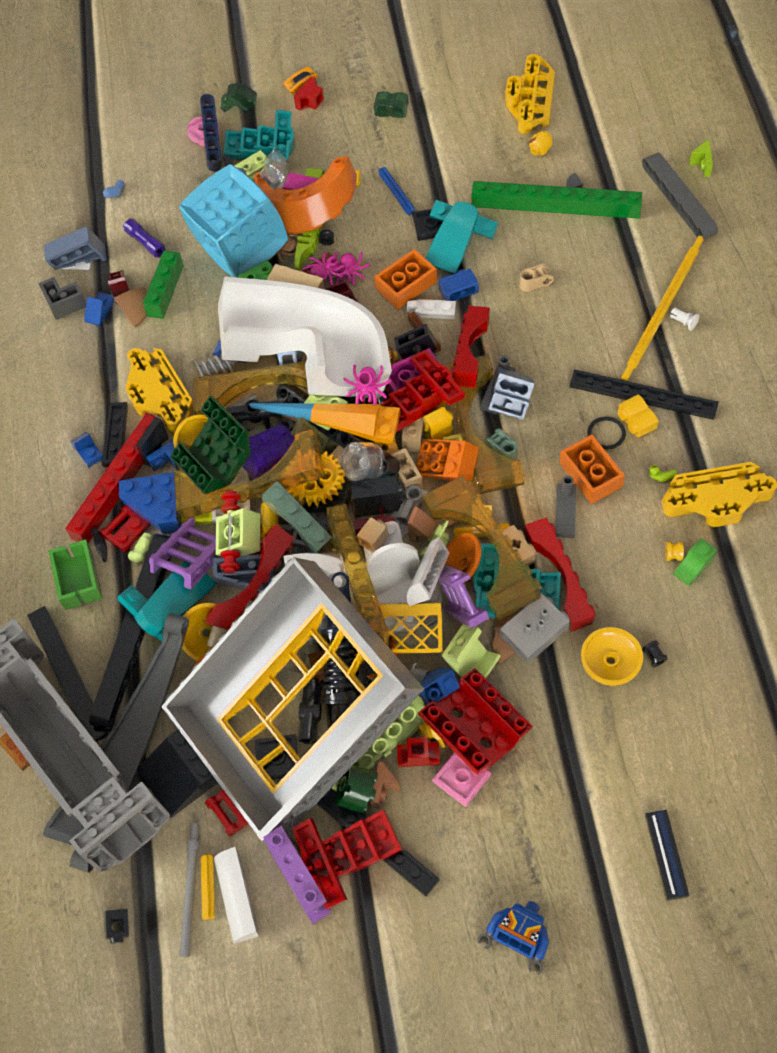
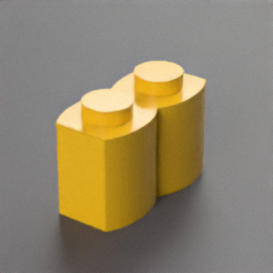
[618,395,659,438]
[423,407,454,440]

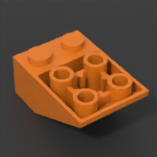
[416,439,479,484]

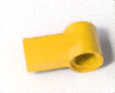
[260,503,281,540]

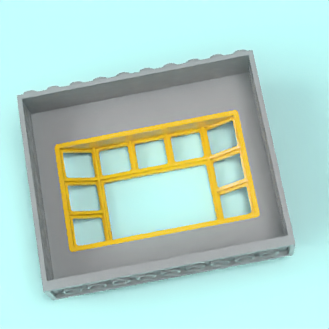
[161,557,424,841]

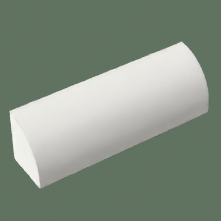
[407,537,449,606]
[214,847,259,944]

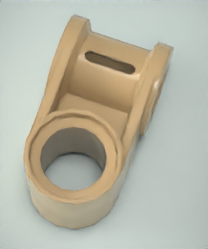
[519,263,554,292]

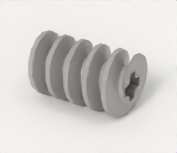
[196,353,236,383]

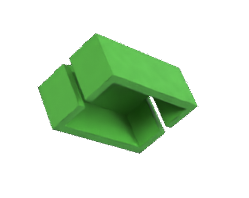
[48,539,103,610]

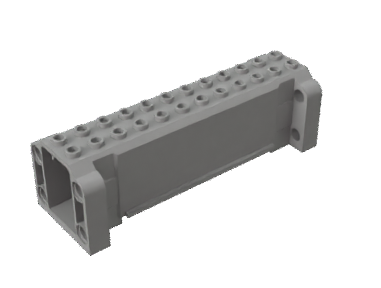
[0,619,170,872]

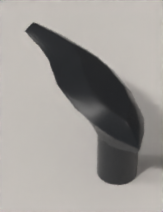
[91,527,107,562]

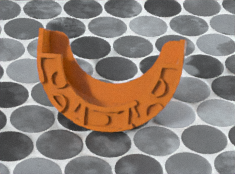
[255,156,357,234]

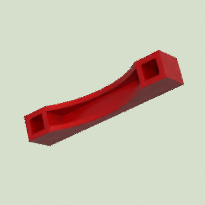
[451,305,490,388]
[525,517,596,632]
[203,524,294,630]

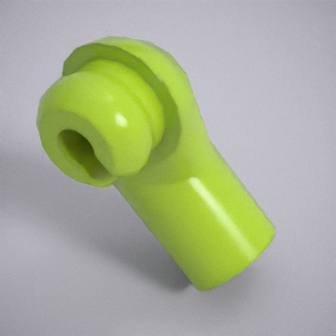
[648,465,677,482]

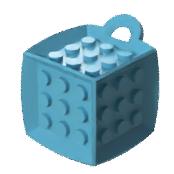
[179,164,288,278]

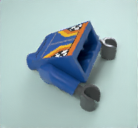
[478,901,549,975]

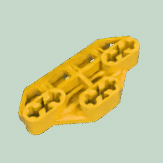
[505,54,555,134]
[126,348,194,434]
[661,462,777,527]

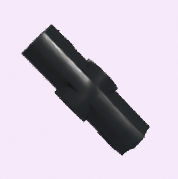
[226,399,282,423]
[298,680,322,744]

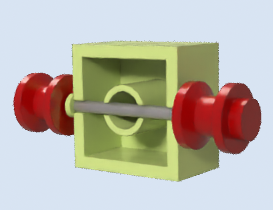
[216,490,260,574]

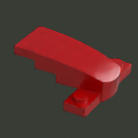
[379,350,465,432]
[292,810,403,910]

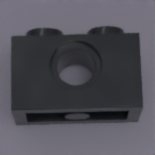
[394,324,437,359]

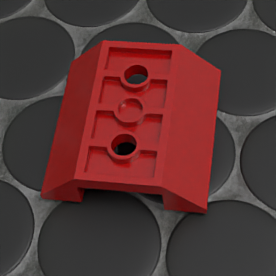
[418,668,533,775]

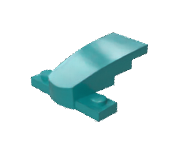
[223,110,295,164]
[425,200,499,274]
[473,544,562,618]
[117,561,217,642]

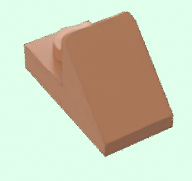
[408,507,437,543]
[371,761,401,809]

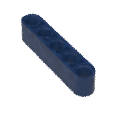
[200,94,221,172]

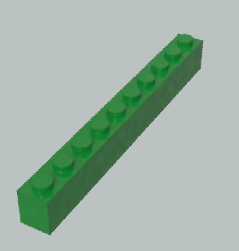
[471,181,643,219]

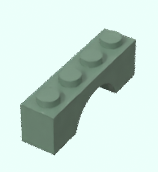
[262,482,332,553]

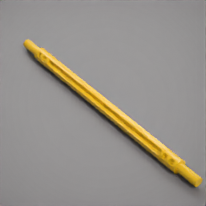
[621,236,704,381]

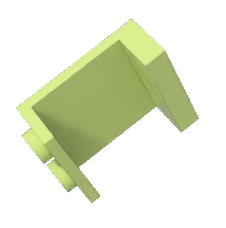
[442,624,501,679]

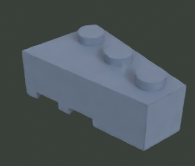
[44,226,107,270]
[213,554,275,593]

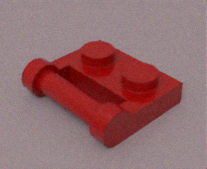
[99,505,150,553]
[205,790,249,837]

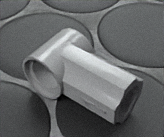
[396,485,423,525]

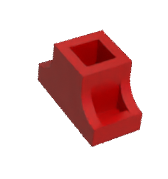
[294,77,324,111]
[397,737,440,767]

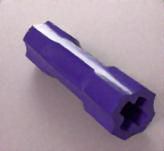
[123,218,166,258]

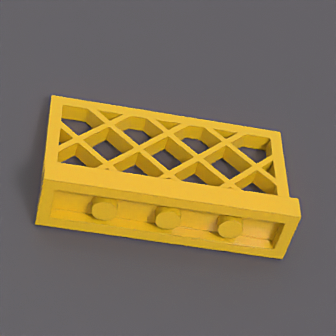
[359,602,443,653]

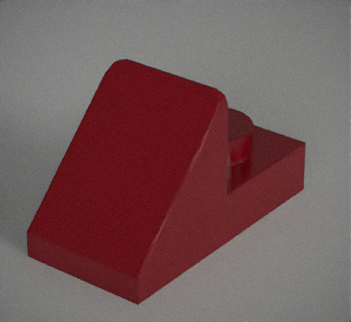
[107,270,130,297]

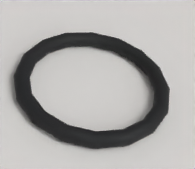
[587,416,626,449]

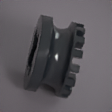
[319,230,334,246]

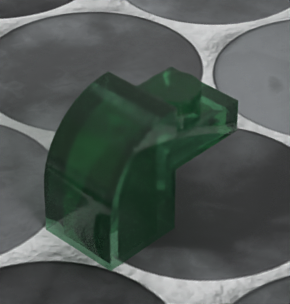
[220,83,257,112]

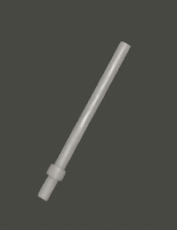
[180,824,200,957]

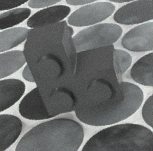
[38,277,86,320]

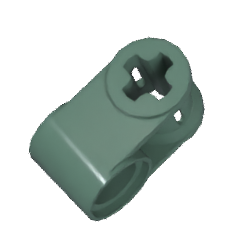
[484,428,518,464]

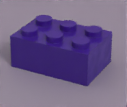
[242,424,304,482]

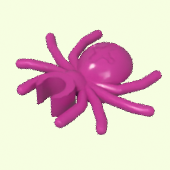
[303,252,345,286]
[327,252,370,286]
[343,364,392,405]

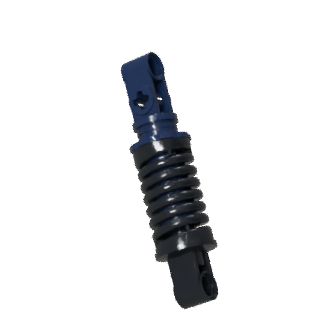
[320,572,361,725]

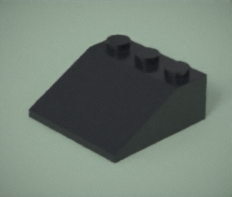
[137,729,218,818]

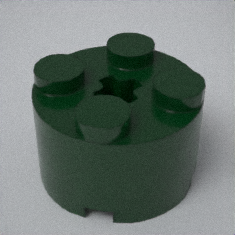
[335,765,378,814]

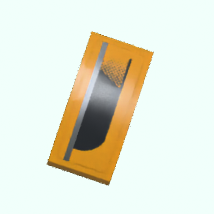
[282,66,319,95]

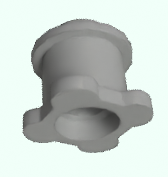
[409,661,431,684]

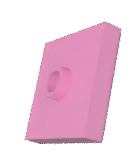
[432,752,492,807]

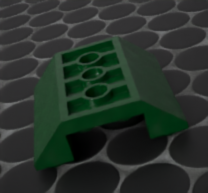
[170,395,251,494]

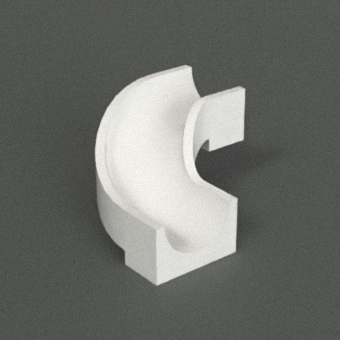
[218,277,392,398]

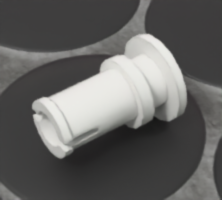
[670,307,699,331]

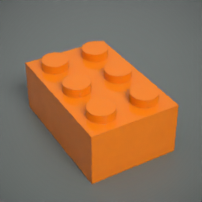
[374,249,437,310]
[559,434,625,505]

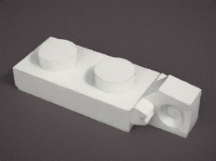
[407,299,456,319]

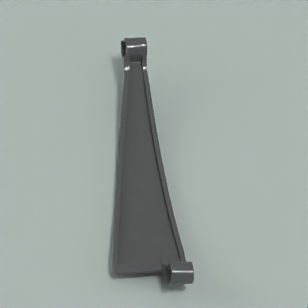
[43,613,189,873]

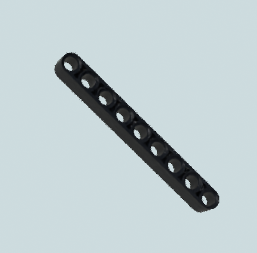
[276,385,400,475]

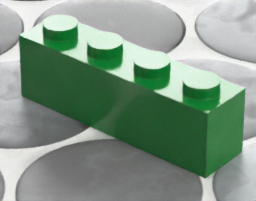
[143,250,184,319]

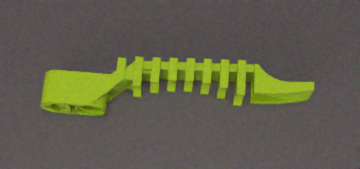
[295,167,325,271]

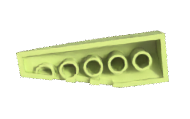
[332,695,425,791]

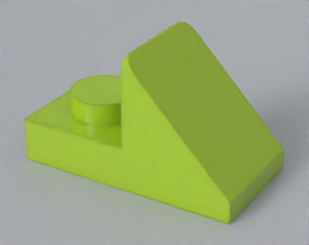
[689,140,713,177]

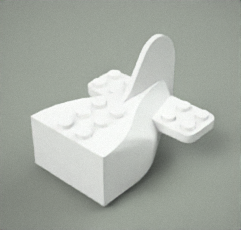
[283,521,420,646]

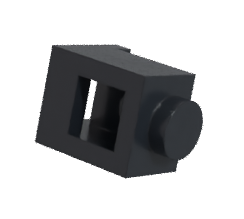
[103,909,129,944]

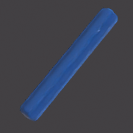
[378,167,415,215]

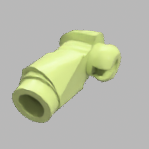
[128,533,153,563]

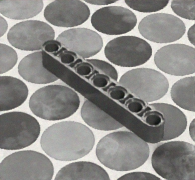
[642,152,718,239]

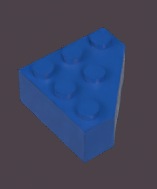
[119,472,182,534]

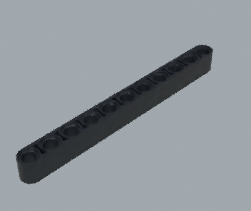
[89,534,171,729]

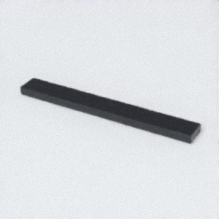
[570,369,719,420]
[27,606,109,742]
[317,788,440,897]

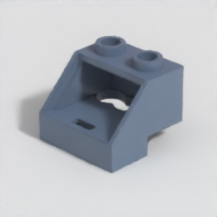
[488,367,535,420]

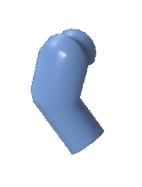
[103,180,125,198]

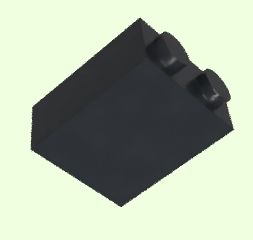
[351,476,403,517]

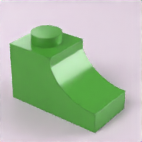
[673,538,717,586]

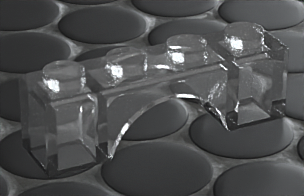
[260,148,290,190]

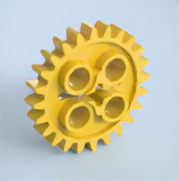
[283,450,345,507]

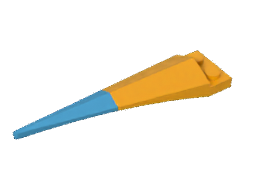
[249,403,400,444]

